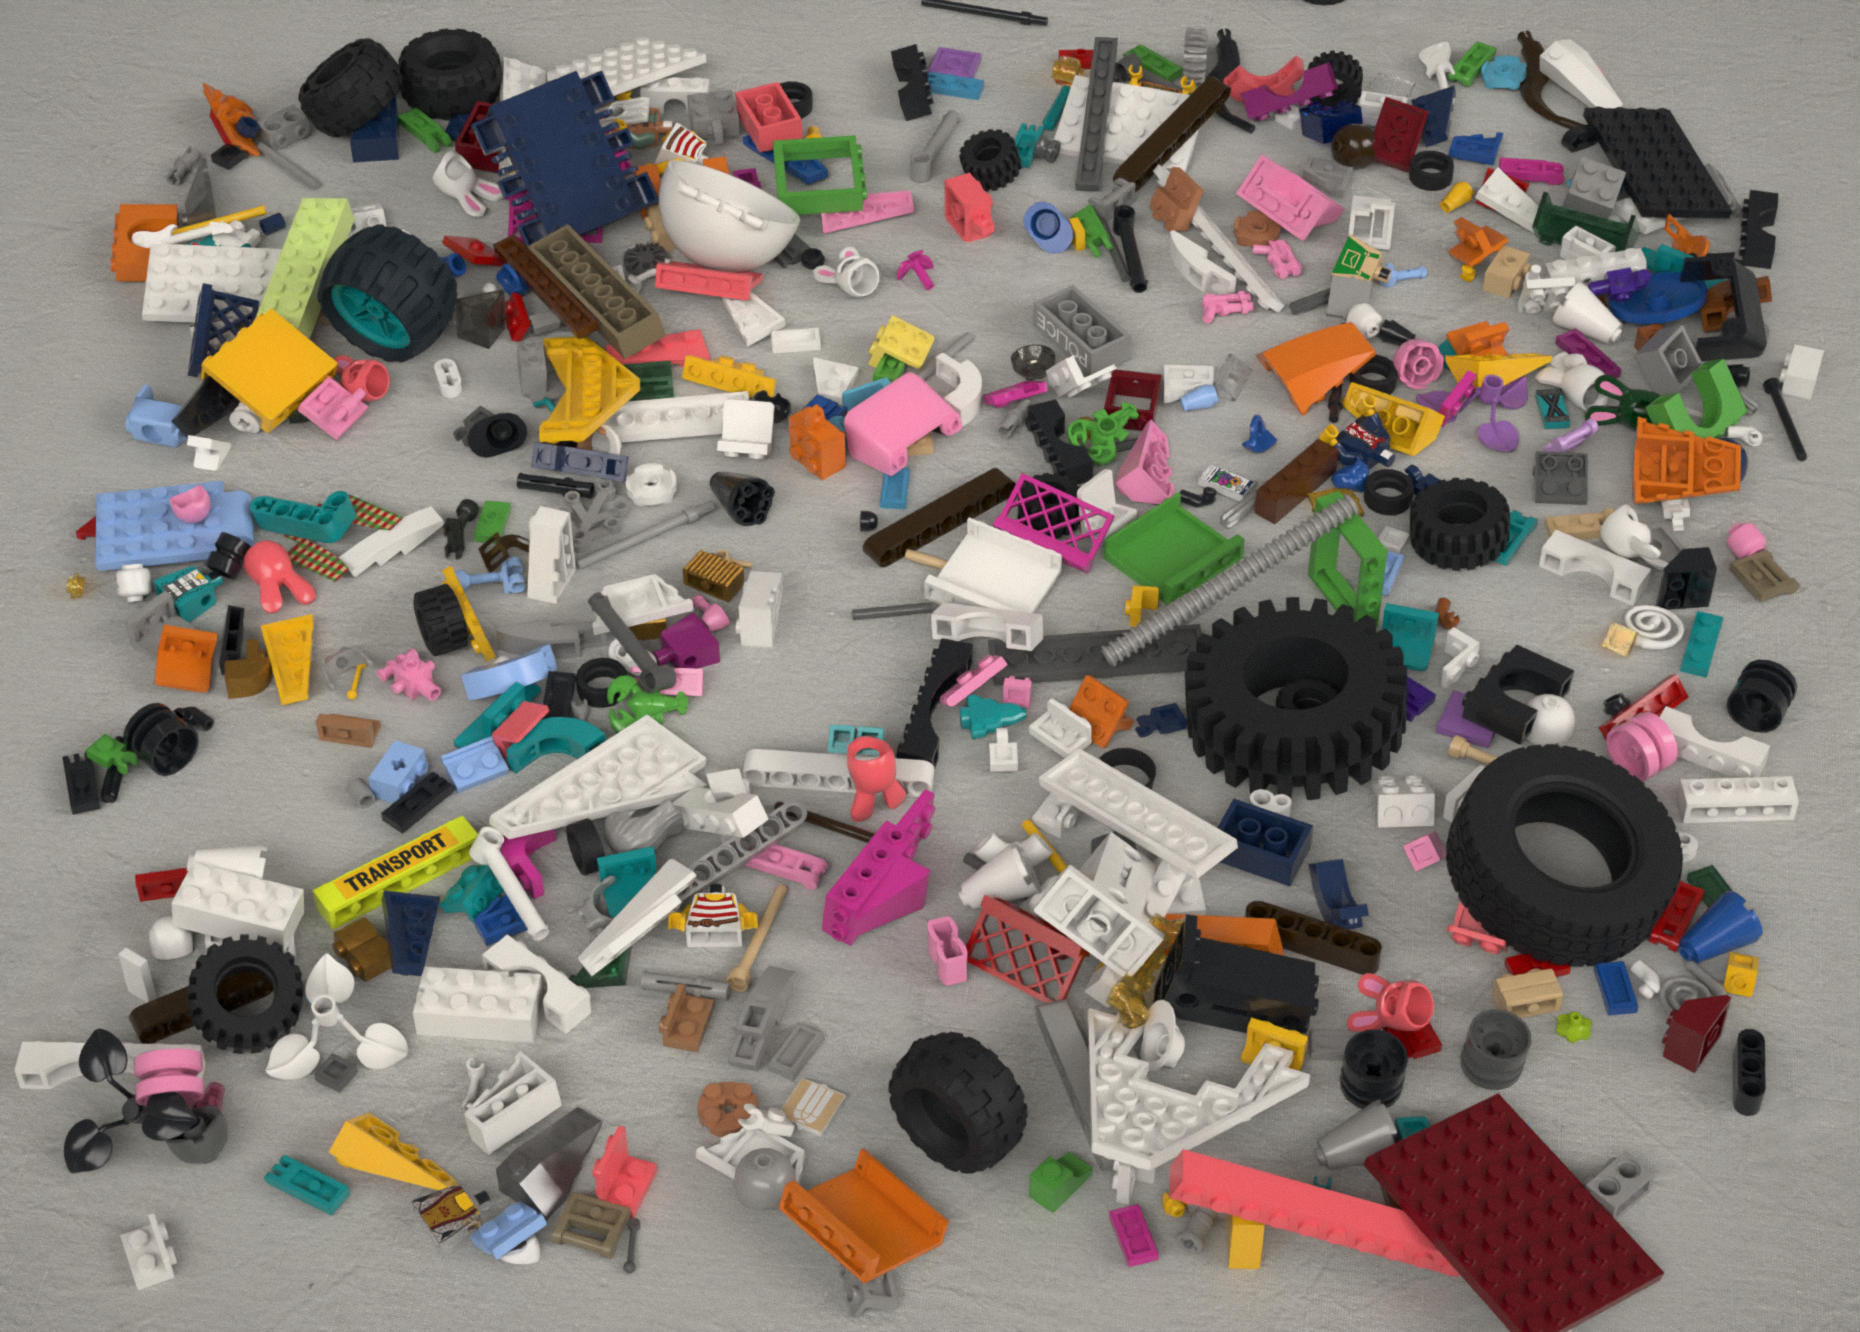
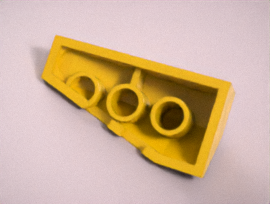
[1445,353,1552,394]
[1343,382,1445,457]
[329,1112,458,1192]

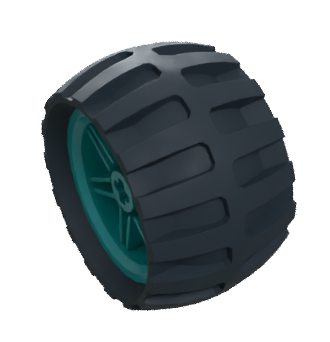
[317,224,458,363]

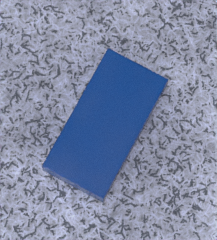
[1594,961,1639,1016]

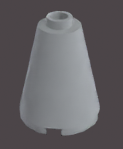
[1314,1099,1397,1170]

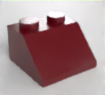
[1662,995,1732,1073]

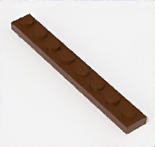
[493,234,600,339]

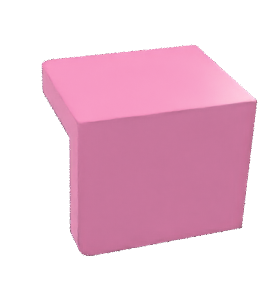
[1403,830,1446,872]

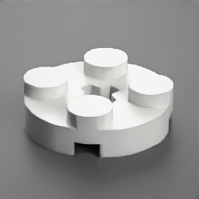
[625,463,677,507]

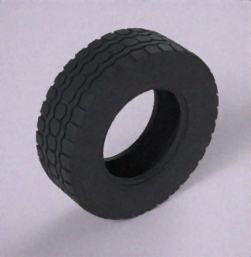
[1446,744,1683,967]

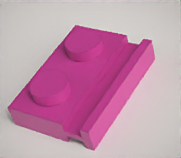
[1439,370,1477,427]

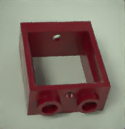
[1104,369,1162,431]

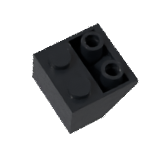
[1656,547,1717,610]

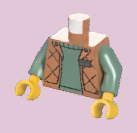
[613,90,674,149]

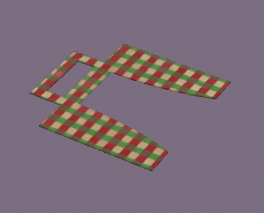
[283,494,403,582]

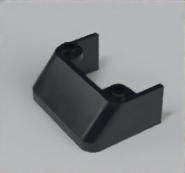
[1680,255,1767,361]

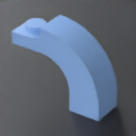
[461,644,557,700]

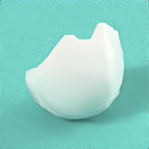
[149,915,193,960]

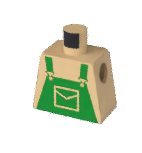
[1331,234,1392,287]

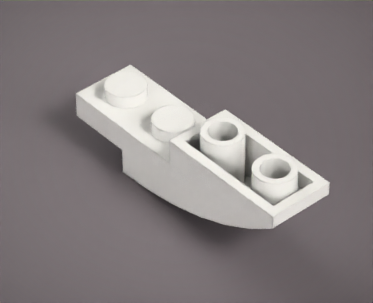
[1169,230,1236,295]

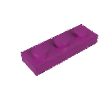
[1555,328,1622,378]

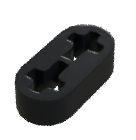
[1561,124,1598,152]

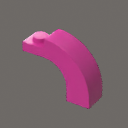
[501,829,557,899]

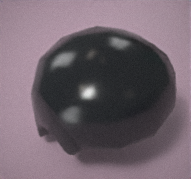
[752,390,791,423]

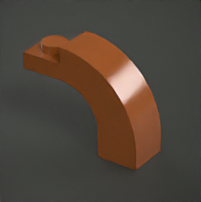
[1700,276,1772,332]

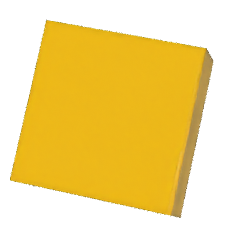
[1069,217,1085,251]

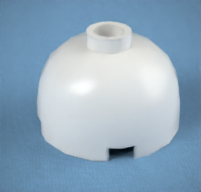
[1526,694,1575,747]

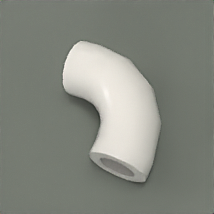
[973,832,1053,868]

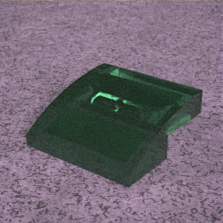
[622,361,674,402]

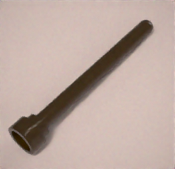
[774,802,875,843]

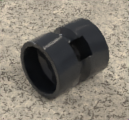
[204,532,251,580]

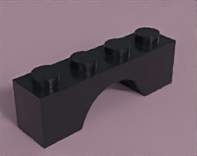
[891,44,934,121]
[1738,190,1779,269]
[1025,399,1093,485]

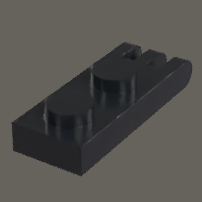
[62,752,101,815]
[381,772,455,834]

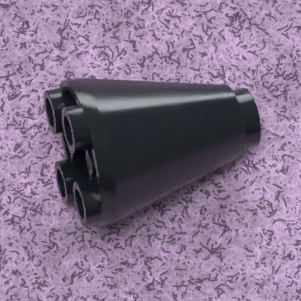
[710,472,775,526]

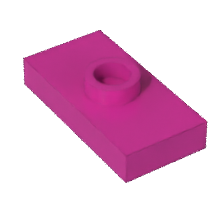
[1109,1204,1159,1267]

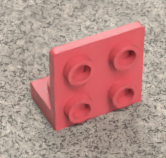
[592,1126,657,1218]

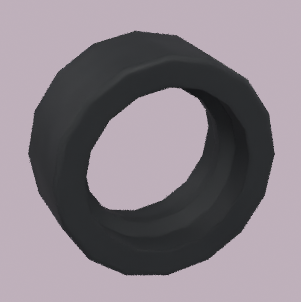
[780,81,813,119]
[1409,151,1454,191]
[1350,355,1398,395]
[1364,469,1414,515]
[576,658,627,708]
[566,818,605,876]

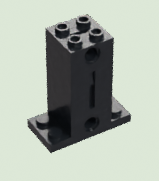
[1153,914,1319,1034]

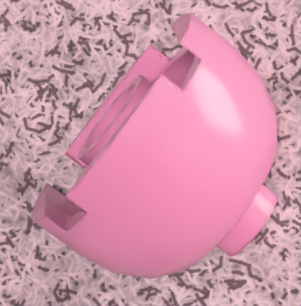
[1393,339,1444,390]

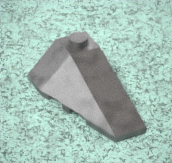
[182,158,216,227]
[496,1107,602,1221]

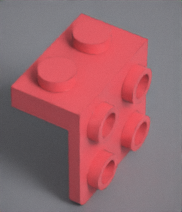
[1447,902,1509,955]

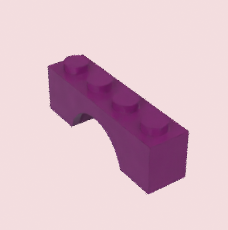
[1241,62,1338,121]

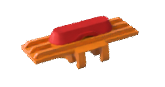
[202,83,260,157]

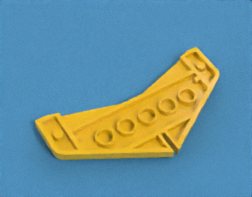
[539,337,640,443]

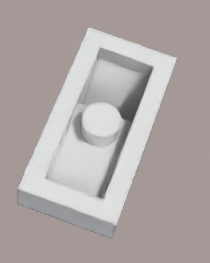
[187,435,231,471]

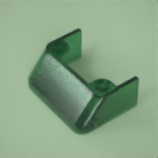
[1532,192,1640,252]

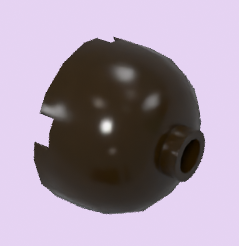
[1331,123,1375,170]

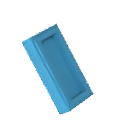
[880,468,910,509]

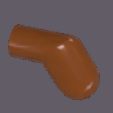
[1435,597,1460,630]

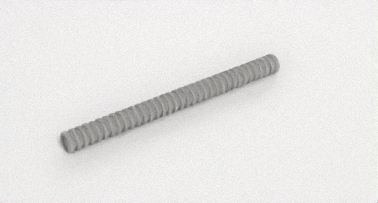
[1101,494,1359,667]

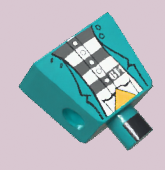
[154,566,223,623]

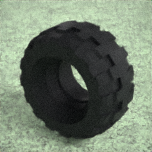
[398,28,502,120]
[298,38,402,137]
[888,1031,1028,1174]

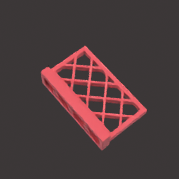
[655,261,763,301]

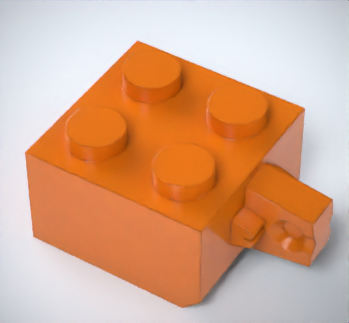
[788,404,846,480]

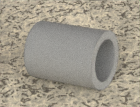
[346,778,375,809]

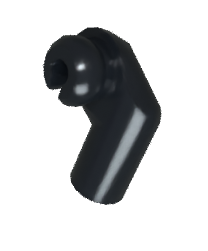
[1179,487,1217,508]
[173,706,214,731]

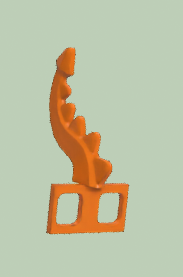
[1664,214,1710,257]

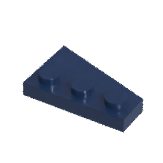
[1411,86,1456,147]

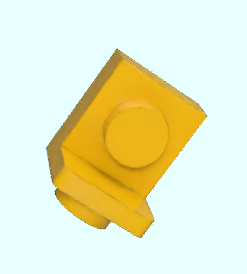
[1723,952,1759,997]

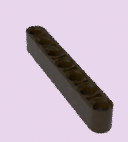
[1113,76,1231,193]
[863,468,1016,568]

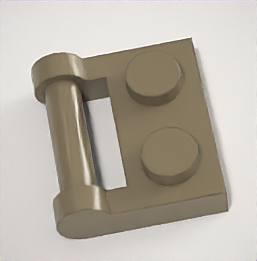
[1730,550,1800,602]
[551,1192,631,1259]

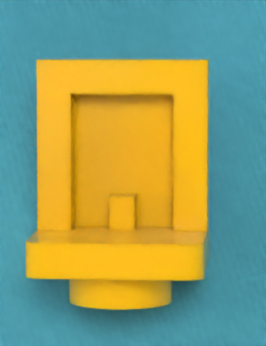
[1125,585,1159,627]

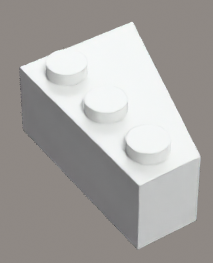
[464,1051,562,1155]

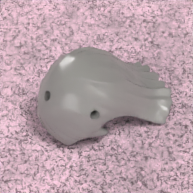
[604,800,683,854]

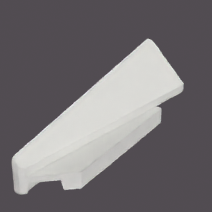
[578,859,697,977]

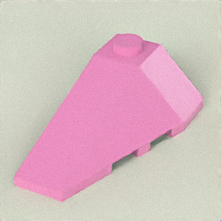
[1115,420,1174,504]

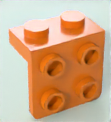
[154,624,217,693]

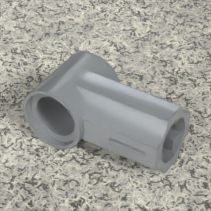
[528,310,570,337]

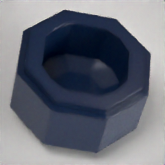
[236,116,260,138]

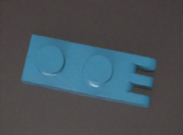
[928,72,984,100]

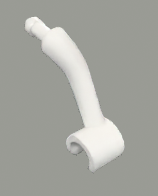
[628,259,671,293]
[462,1058,485,1110]

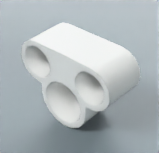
[1249,789,1291,817]

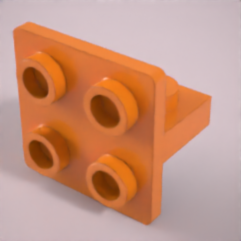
[1448,217,1508,267]
[1446,321,1510,356]
[1069,675,1134,748]

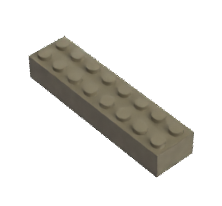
[527,224,666,359]

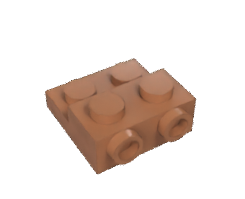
[1149,167,1204,232]

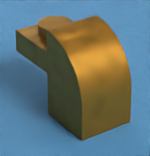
[225,639,272,699]

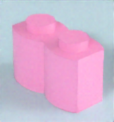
[928,916,967,986]

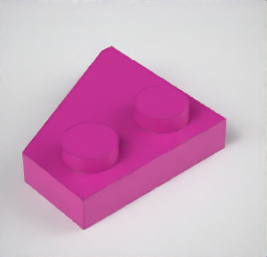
[983,380,1048,408]

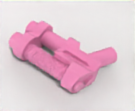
[1253,240,1302,279]
[1202,291,1253,324]

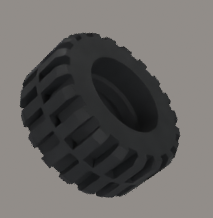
[1410,478,1510,571]
[188,934,304,1054]

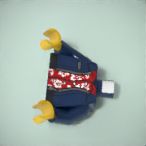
[1320,394,1396,470]

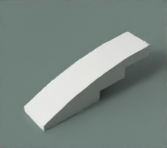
[339,506,445,578]

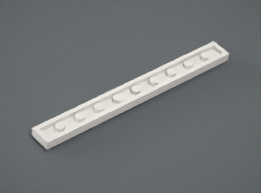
[1153,164,1285,313]

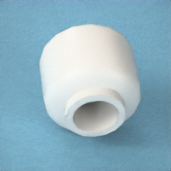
[1346,303,1383,339]
[115,564,152,602]

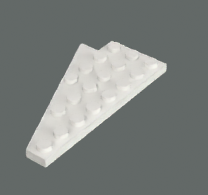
[489,715,707,839]

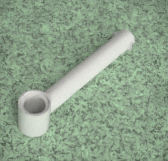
[469,826,549,941]

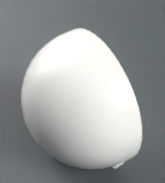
[659,160,800,273]

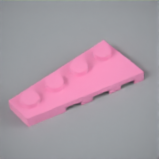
[820,191,914,234]

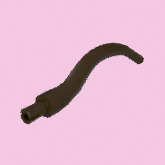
[1517,30,1585,129]

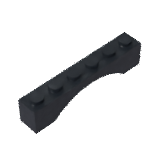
[896,638,973,769]

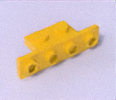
[682,355,777,398]

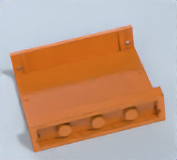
[778,1148,949,1284]

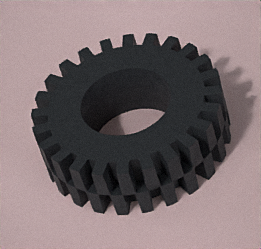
[1185,597,1407,800]

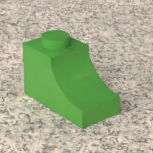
[1029,1151,1092,1213]

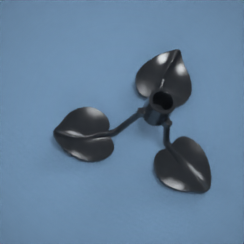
[64,1028,199,1174]

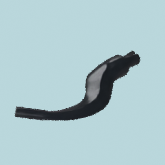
[1205,28,1255,134]

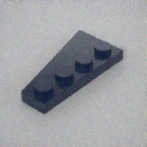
[381,890,440,976]

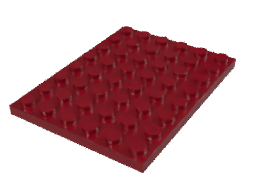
[1363,1093,1664,1332]

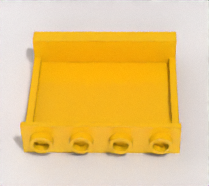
[201,308,338,434]

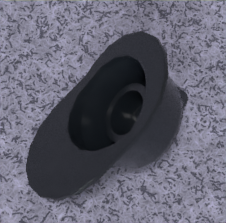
[467,413,527,458]

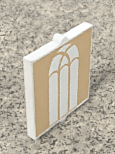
[781,1077,846,1137]

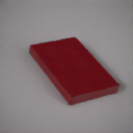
[1372,97,1429,173]

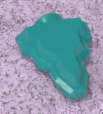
[960,695,1026,740]

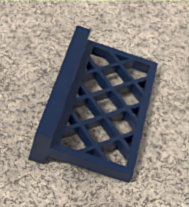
[187,283,259,377]

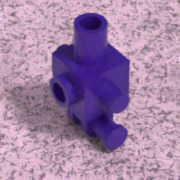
[1588,267,1650,302]

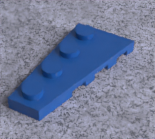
[743,135,828,184]

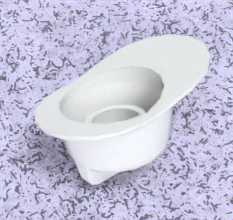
[1140,1000,1185,1072]

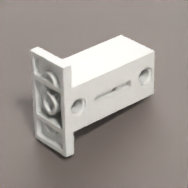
[1033,832,1165,981]

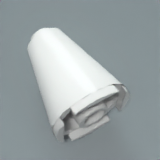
[1552,282,1623,344]
[958,841,1041,910]
[187,845,268,879]

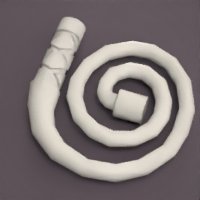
[1612,605,1685,650]

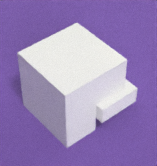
[1348,195,1395,250]

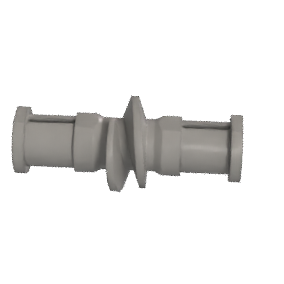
[1176,1204,1228,1254]

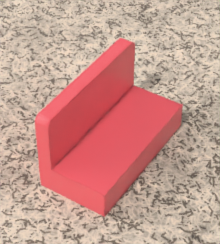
[491,701,549,757]

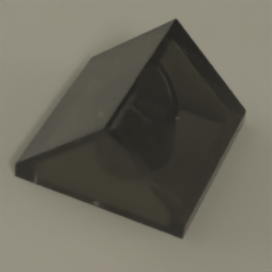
[456,289,505,349]

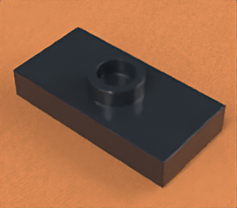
[541,671,576,720]

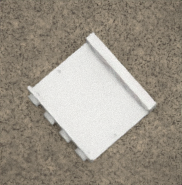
[924,518,1062,613]

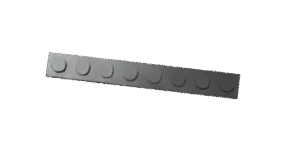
[1075,37,1118,191]

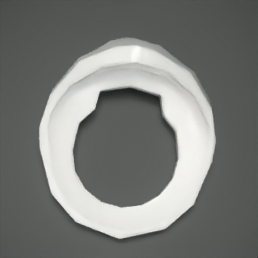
[499,1234,540,1264]

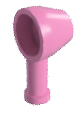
[692,595,730,632]

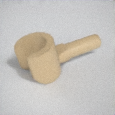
[717,550,753,569]

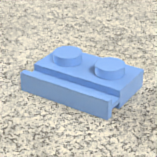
[441,736,508,794]
[470,1201,547,1260]

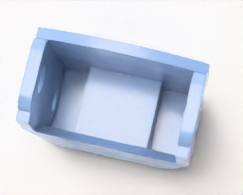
[125,385,187,447]

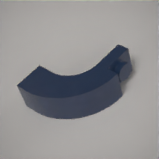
[1308,859,1369,929]

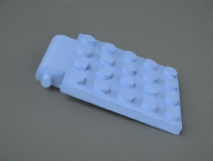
[96,481,254,571]

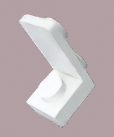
[1440,627,1480,688]

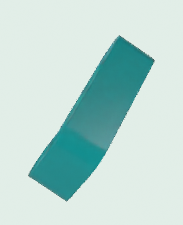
[249,491,356,543]

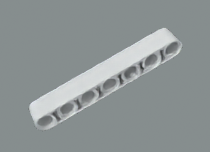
[742,749,935,797]

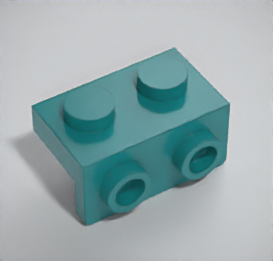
[439,865,504,923]

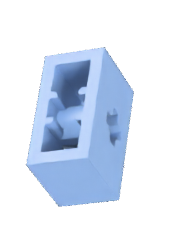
[368,740,428,803]

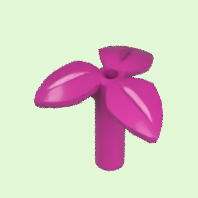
[897,250,934,290]

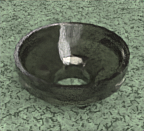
[1011,345,1056,381]

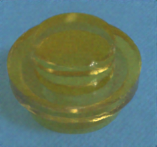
[66,573,85,599]

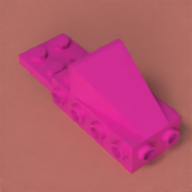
[822,789,936,946]

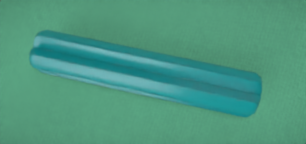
[1042,85,1071,131]

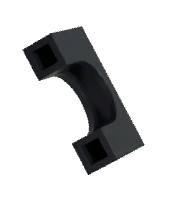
[1462,645,1574,745]

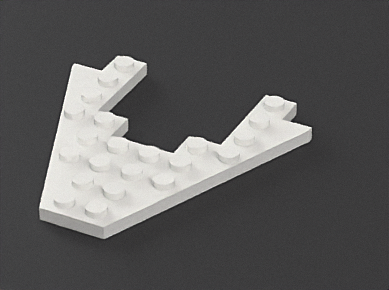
[1087,1001,1311,1171]

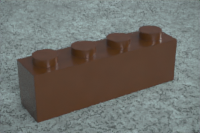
[1255,439,1339,524]

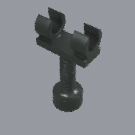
[443,499,479,560]

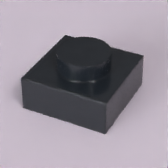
[211,143,245,170]

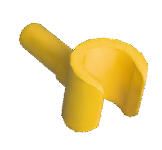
[1459,265,1476,283]

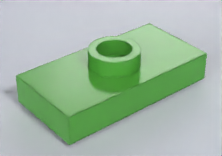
[474,500,511,544]

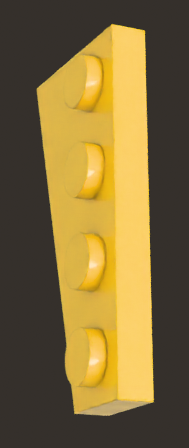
[442,566,496,662]
[260,614,314,705]

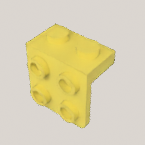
[868,315,935,369]

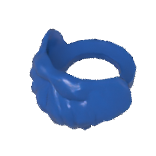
[496,264,529,296]
[1242,415,1277,453]
[1331,456,1369,492]

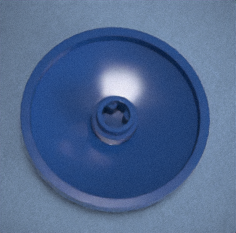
[1609,272,1708,324]

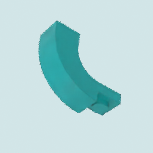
[506,717,606,774]

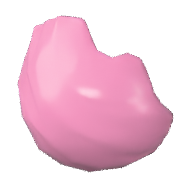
[169,485,211,524]

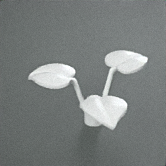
[265,953,409,1081]

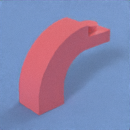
[1223,55,1305,103]

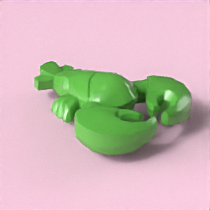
[1067,401,1139,466]
[607,675,688,733]

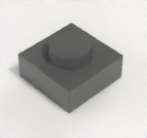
[314,1053,358,1093]

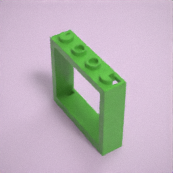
[773,135,867,215]
[1308,491,1388,628]

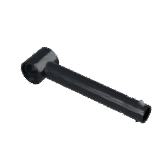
[1113,205,1148,293]

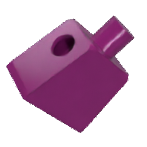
[652,613,720,669]

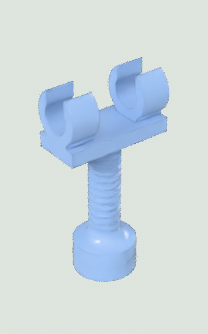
[454,557,525,594]

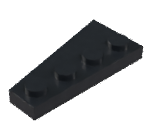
[171,376,241,438]

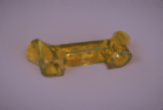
[1106,913,1183,1029]

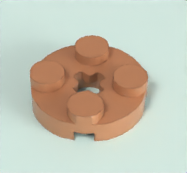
[1234,211,1281,247]
[698,1082,758,1137]

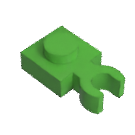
[86,734,138,774]

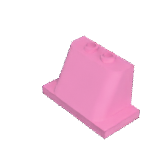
[1236,154,1345,241]

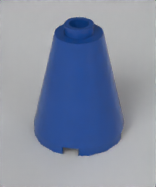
[1679,890,1763,963]

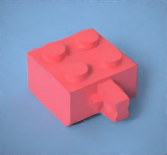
[945,173,994,242]

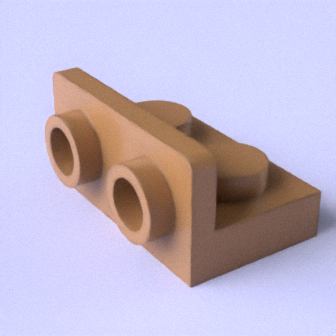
[659,984,715,1053]

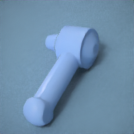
[1379,263,1427,287]

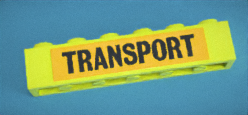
[312,815,478,930]

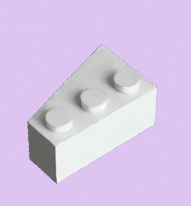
[527,506,576,604]
[736,571,783,647]

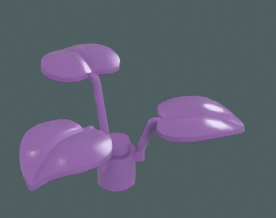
[1416,375,1528,452]

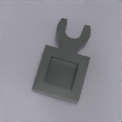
[453,405,495,447]

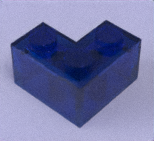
[1299,101,1363,144]

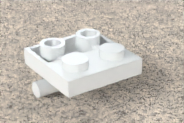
[1517,265,1576,314]

